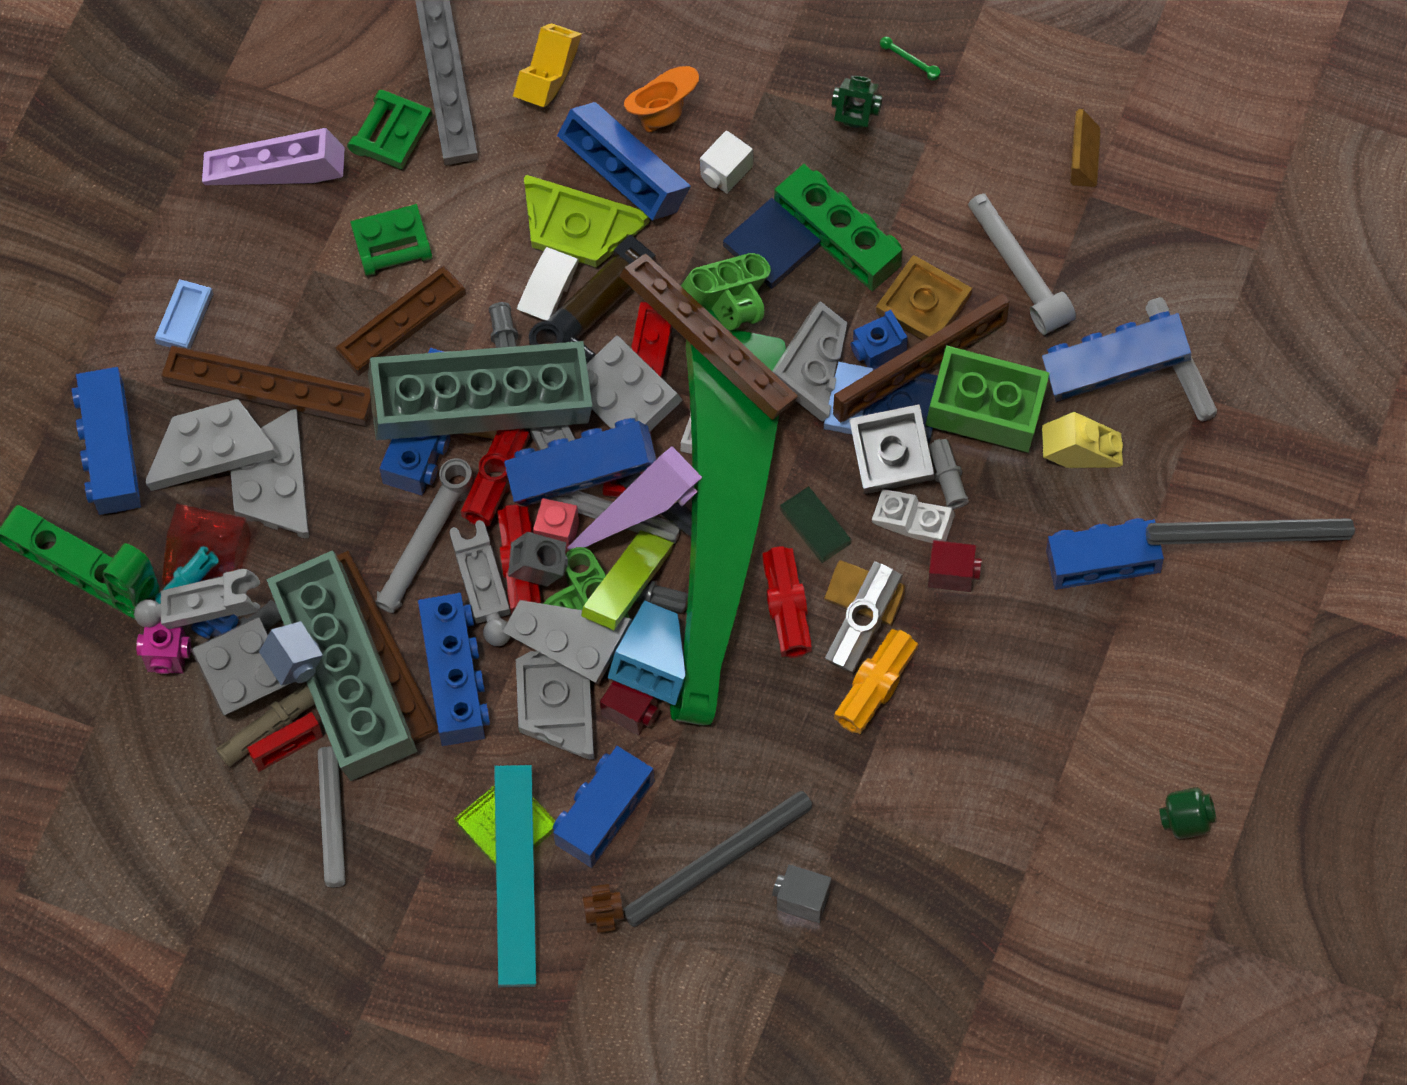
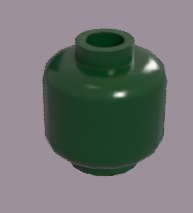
[1159,787,1217,840]

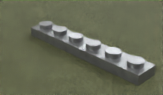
[415,0,478,165]

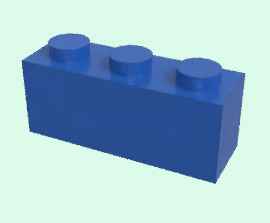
[1046,518,1164,590]
[553,746,655,868]

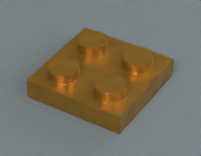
[876,255,972,340]

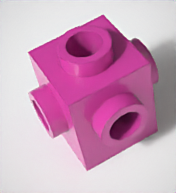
[136,621,191,674]

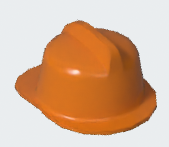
[624,66,699,132]

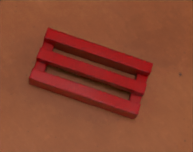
[247,712,323,772]

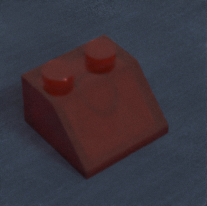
[162,504,251,586]

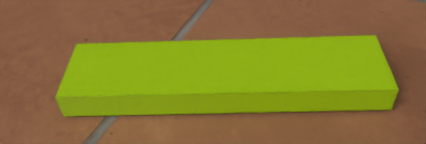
[581,530,673,630]

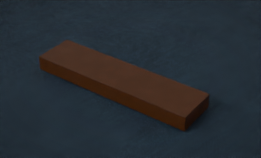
[335,265,466,376]

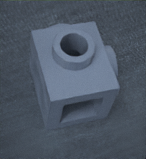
[259,621,323,686]

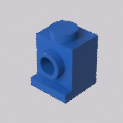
[850,310,908,368]

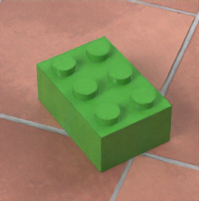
[925,345,1050,453]

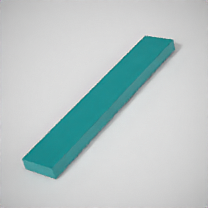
[494,765,536,988]

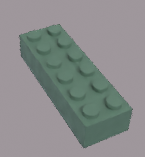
[368,341,592,440]
[266,550,418,781]

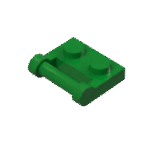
[347,90,433,170]
[350,204,433,276]

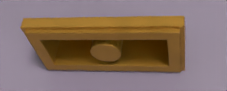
[1070,109,1100,187]
[824,560,905,626]

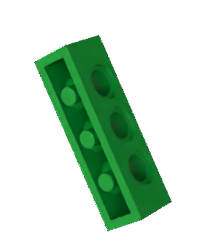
[774,164,903,292]

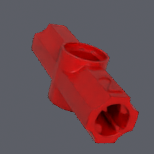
[461,429,530,526]
[498,504,541,614]
[762,546,812,658]

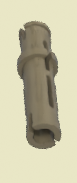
[215,684,315,768]

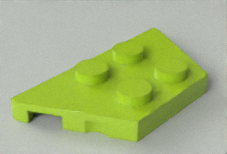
[524,175,650,267]

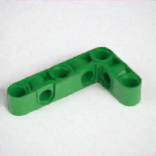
[0,505,160,619]

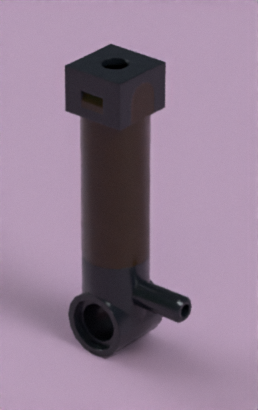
[529,234,656,364]

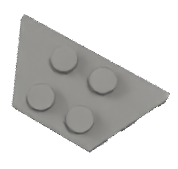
[146,399,279,491]
[231,409,309,538]
[516,651,594,760]

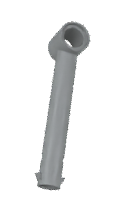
[968,194,1076,335]
[375,458,474,613]

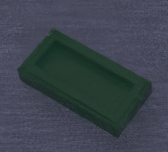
[780,486,851,563]

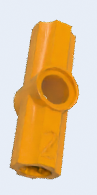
[834,629,918,734]

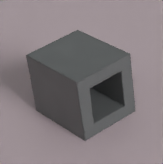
[772,864,831,923]

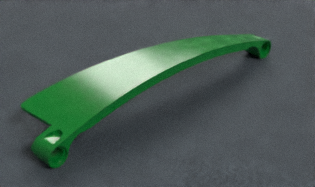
[670,309,786,725]

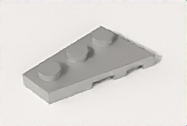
[772,301,847,422]

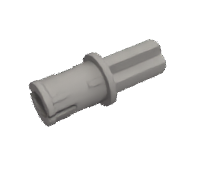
[929,439,969,509]

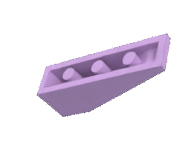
[202,128,345,185]
[567,446,702,550]

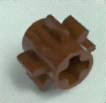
[583,884,624,933]

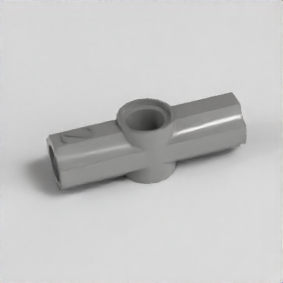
[825,561,903,673]

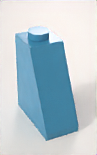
[608,600,686,705]

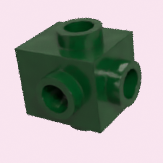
[831,76,883,128]

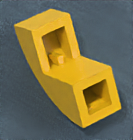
[513,23,582,107]

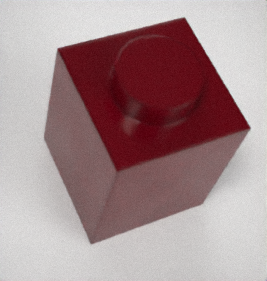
[928,540,982,592]
[600,680,659,736]

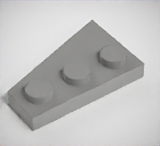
[503,600,633,684]

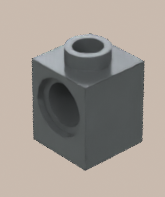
[508,532,568,587]

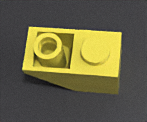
[1042,412,1123,468]

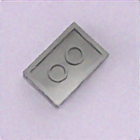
[587,335,682,432]

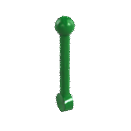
[880,36,940,81]

